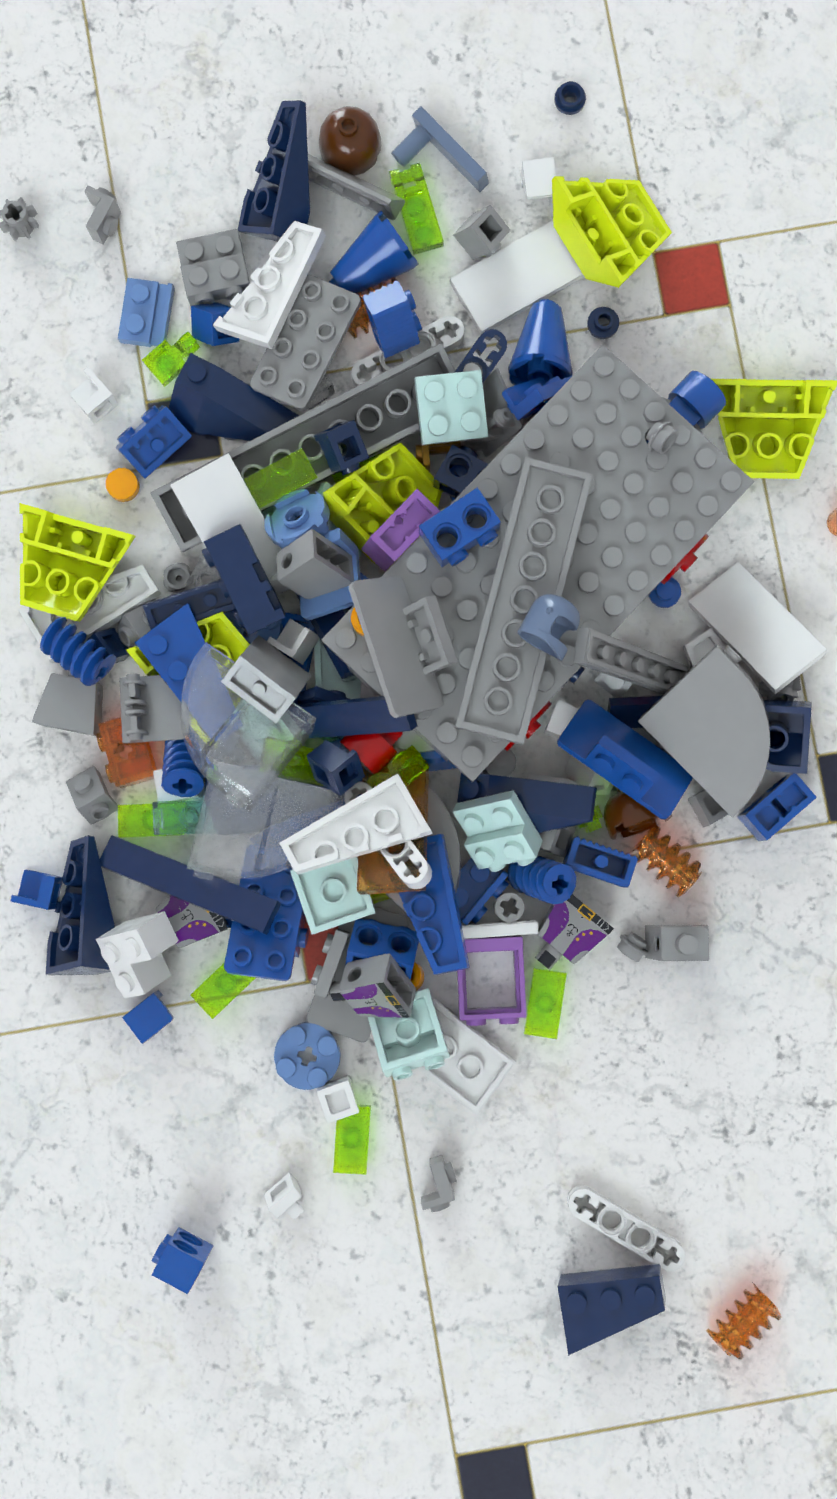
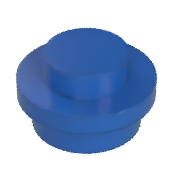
[649,577,681,608]

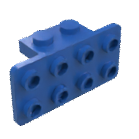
[557,699,693,820]
[224,844,309,981]

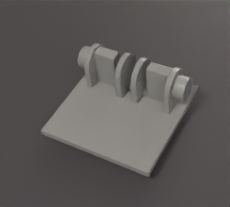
[464,369,524,457]
[119,674,189,744]

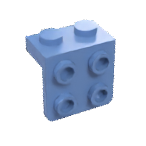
[281,528,361,621]

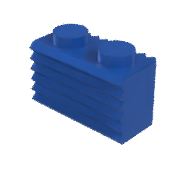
[363,281,422,359]
[563,836,638,888]

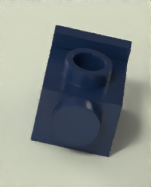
[314,420,369,475]
[306,740,365,796]

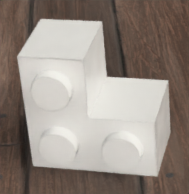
[96,911,179,998]

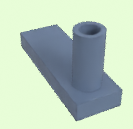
[391,106,489,192]

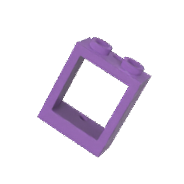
[362,489,440,572]
[457,935,527,1026]

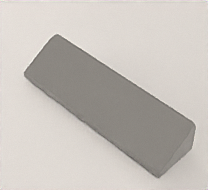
[308,154,405,220]

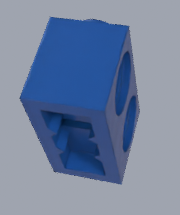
[419,487,501,567]
[737,773,817,841]
[345,919,419,980]
[151,1227,214,1294]

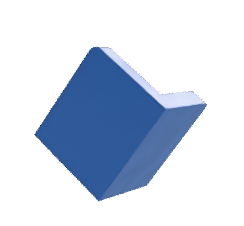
[191,302,239,346]
[10,870,63,910]
[122,990,174,1044]

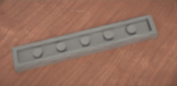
[574,628,689,694]

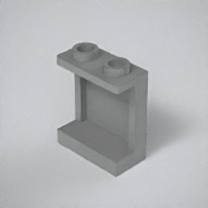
[221,635,311,723]

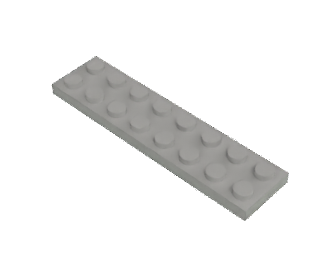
[455,457,593,745]

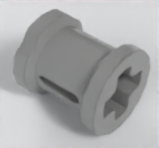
[493,892,524,922]

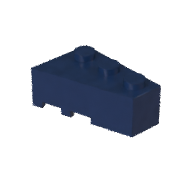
[201,523,285,635]
[557,1264,666,1356]

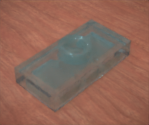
[152,801,217,835]

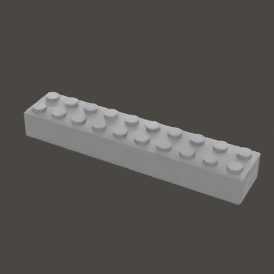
[150,343,455,552]

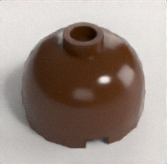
[319,106,381,176]
[603,787,672,840]

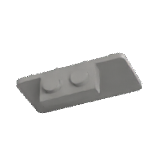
[250,275,361,411]
[349,575,458,718]
[307,906,409,1042]

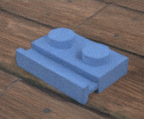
[118,278,175,349]

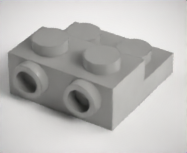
[176,228,250,306]

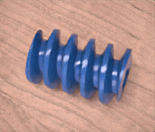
[40,617,117,686]
[161,728,206,797]
[507,855,576,905]

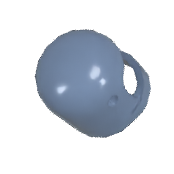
[518,594,580,661]

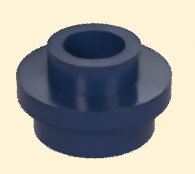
[554,81,586,115]
[587,307,619,339]

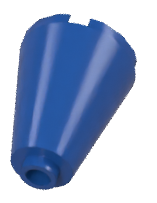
[329,211,419,295]
[508,299,573,385]

